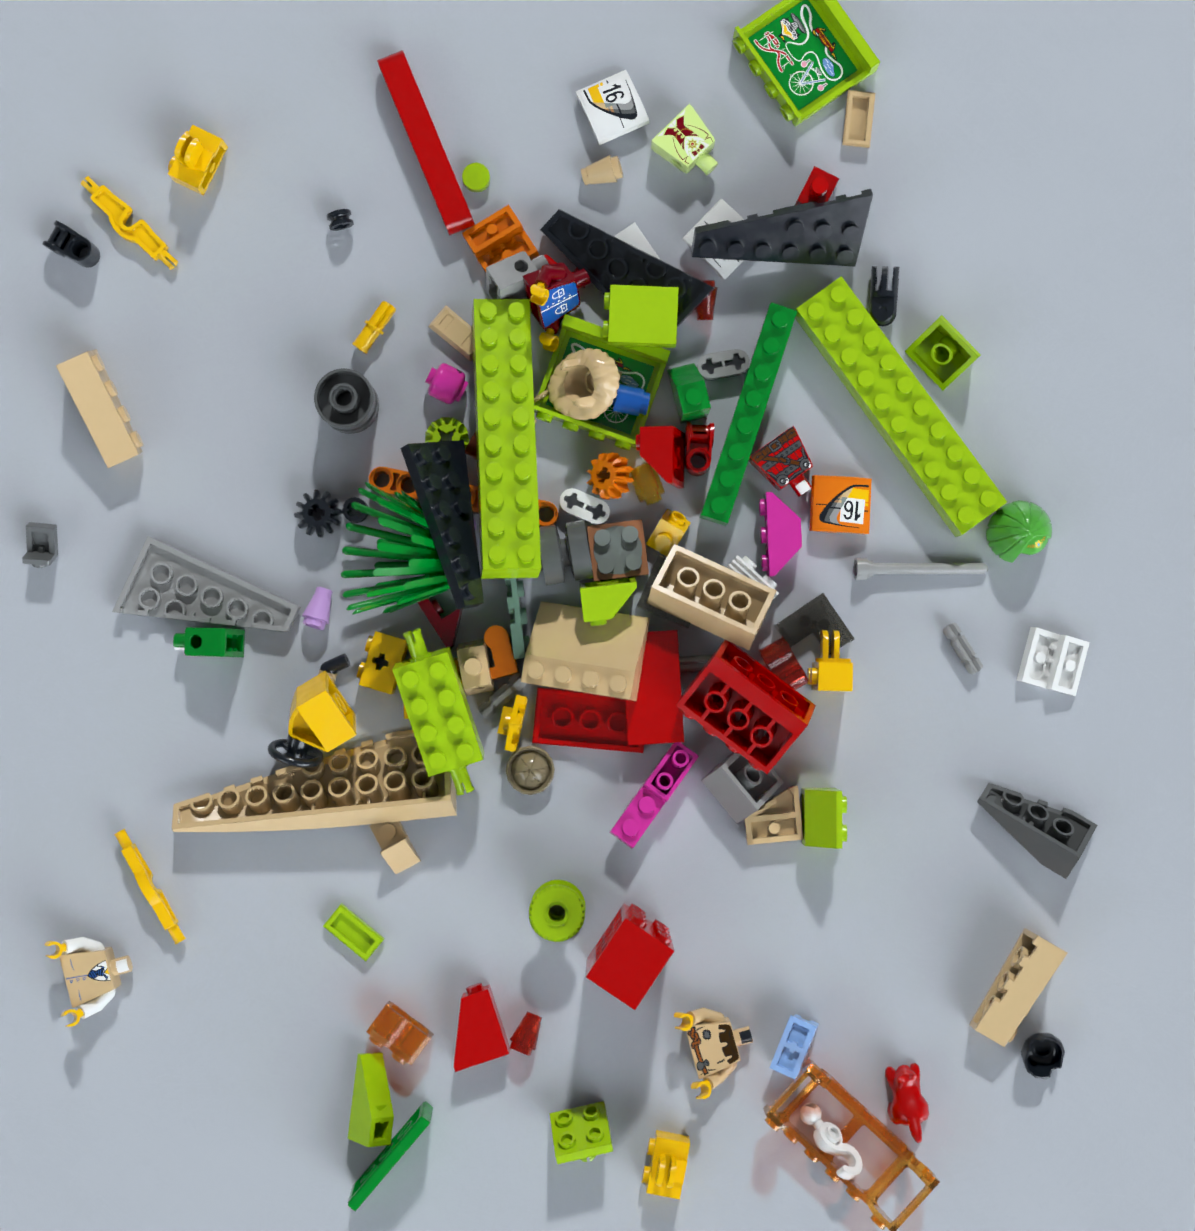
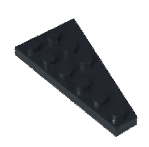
[540,209,715,327]
[400,440,484,610]

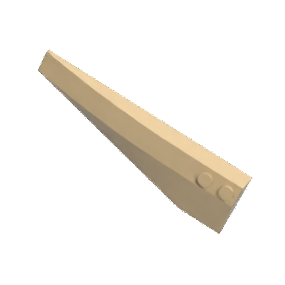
[172,730,457,832]

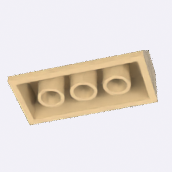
[647,544,777,650]

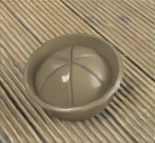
[506,746,555,795]

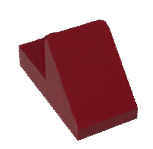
[417,598,463,649]

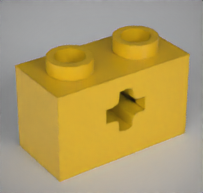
[357,631,408,695]

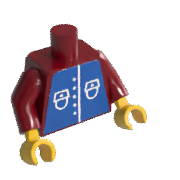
[522,262,591,352]

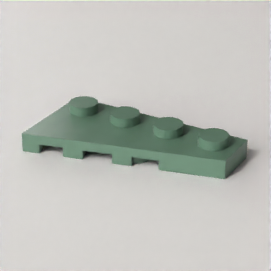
[505,578,530,659]

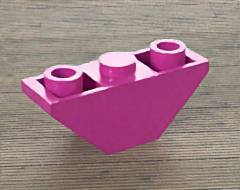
[759,492,802,577]

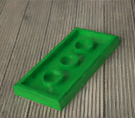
[348,1101,433,1212]

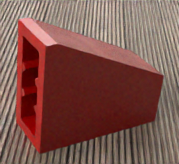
[453,983,511,1072]

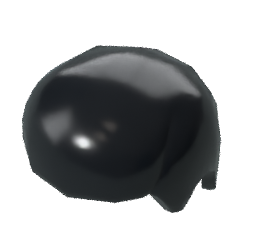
[1021,1033,1065,1079]

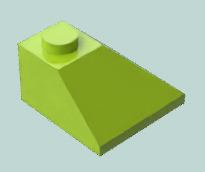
[580,577,637,626]

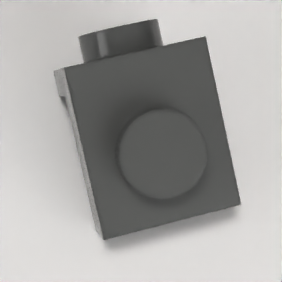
[22,522,58,568]

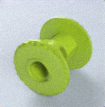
[529,879,586,942]

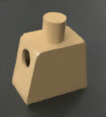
[456,639,495,695]

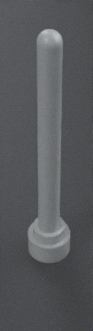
[854,558,988,580]

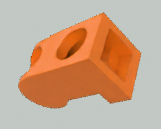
[484,625,519,680]

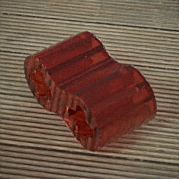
[759,637,808,690]

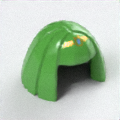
[986,500,1052,563]

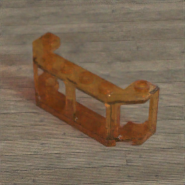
[763,1058,940,1231]

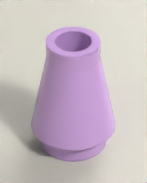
[302,587,333,630]

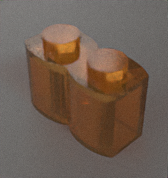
[366,1001,434,1065]

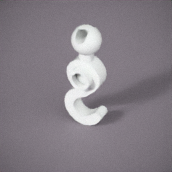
[800,1102,863,1180]

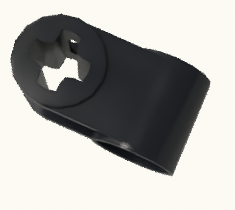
[42,220,100,268]

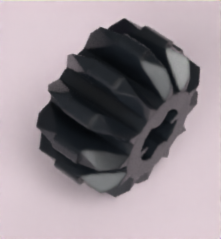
[294,490,343,538]

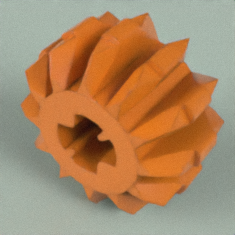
[586,452,634,500]

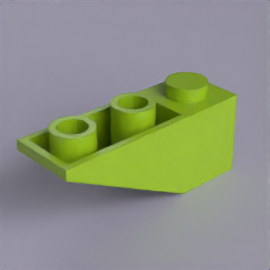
[347,1052,394,1147]

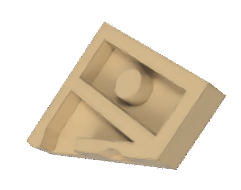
[744,785,803,845]

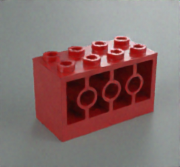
[676,639,816,774]
[586,903,674,1010]

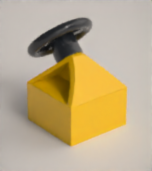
[268,671,357,768]

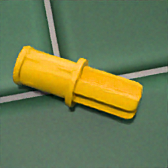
[352,301,396,354]

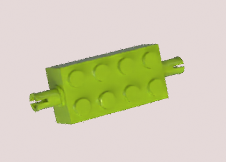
[392,628,485,795]

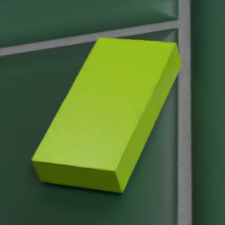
[323,903,385,962]

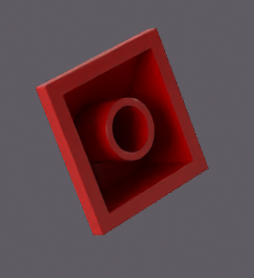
[635,426,685,489]

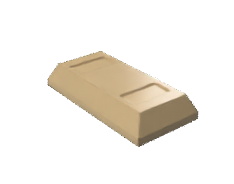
[842,90,875,148]
[428,305,473,362]

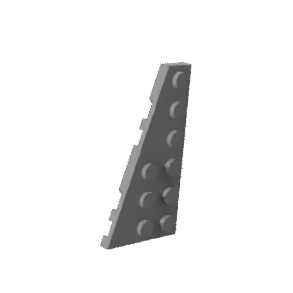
[112,536,301,632]

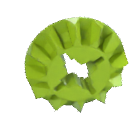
[425,417,469,449]

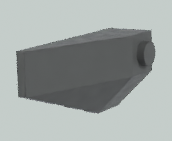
[977,783,1098,879]

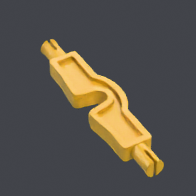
[81,176,178,270]
[114,829,186,944]

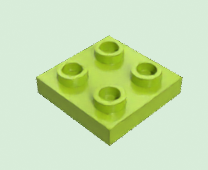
[549,1101,613,1164]

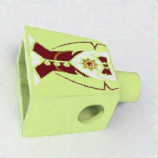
[651,104,718,175]

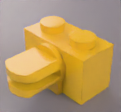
[168,124,228,196]
[807,630,853,691]
[641,1130,690,1200]

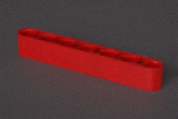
[377,50,475,236]

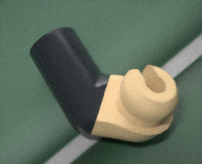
[318,653,350,684]

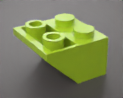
[801,788,847,849]

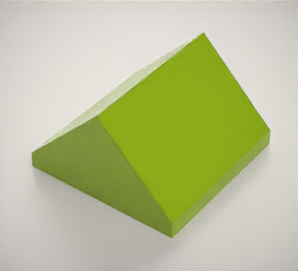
[905,315,981,390]

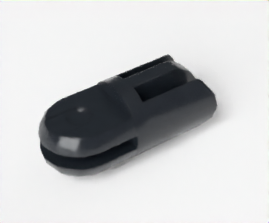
[869,266,900,327]

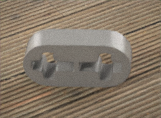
[697,349,750,381]

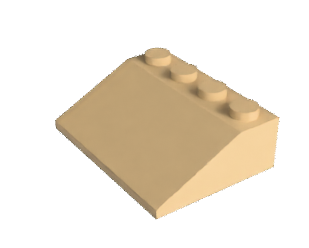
[521,601,650,701]

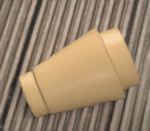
[581,155,623,185]

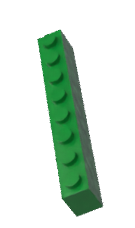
[699,302,797,526]

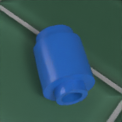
[611,384,650,416]

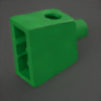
[173,627,245,658]

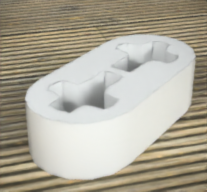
[560,488,610,525]

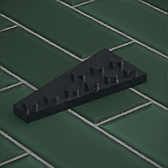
[691,189,873,267]

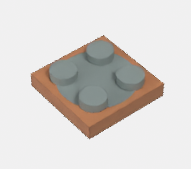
[587,519,649,582]

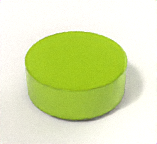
[462,163,490,193]

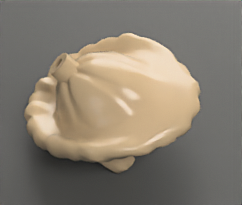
[547,348,620,420]

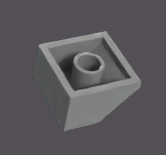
[701,752,784,824]

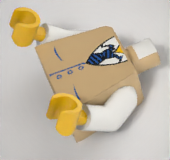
[44,937,133,1027]

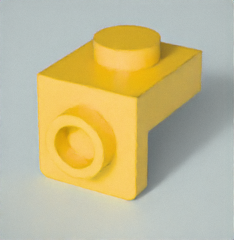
[646,509,691,557]

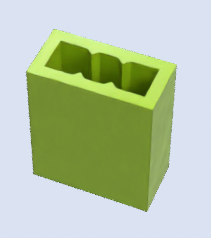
[603,285,679,348]

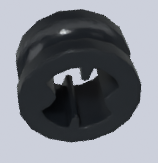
[326,209,354,231]
[342,497,368,523]

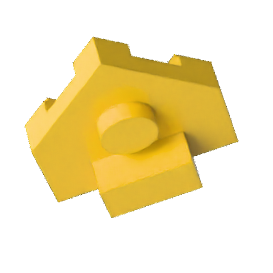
[497,695,528,752]

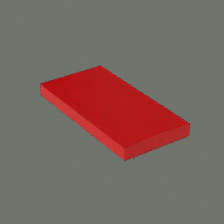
[625,630,685,746]
[532,688,644,753]

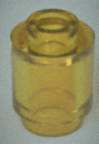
[631,463,665,506]

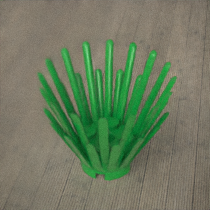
[341,482,450,615]

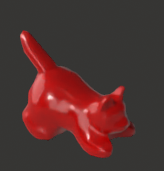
[885,1063,929,1143]

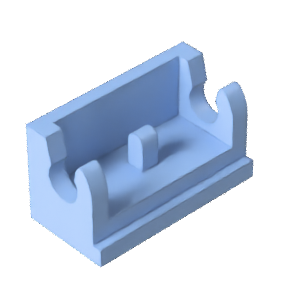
[769,1014,819,1080]

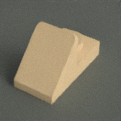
[369,821,421,874]

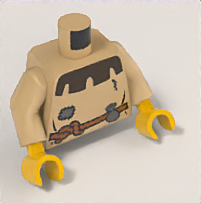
[674,1007,753,1099]

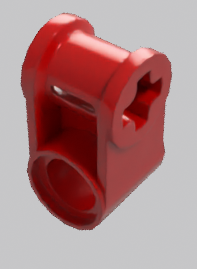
[685,421,714,476]

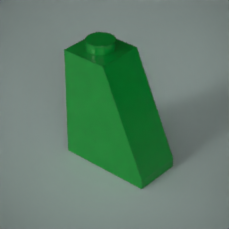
[667,363,711,424]

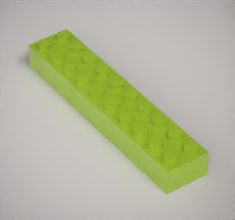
[795,276,1007,537]
[472,299,541,579]

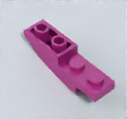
[609,742,699,849]

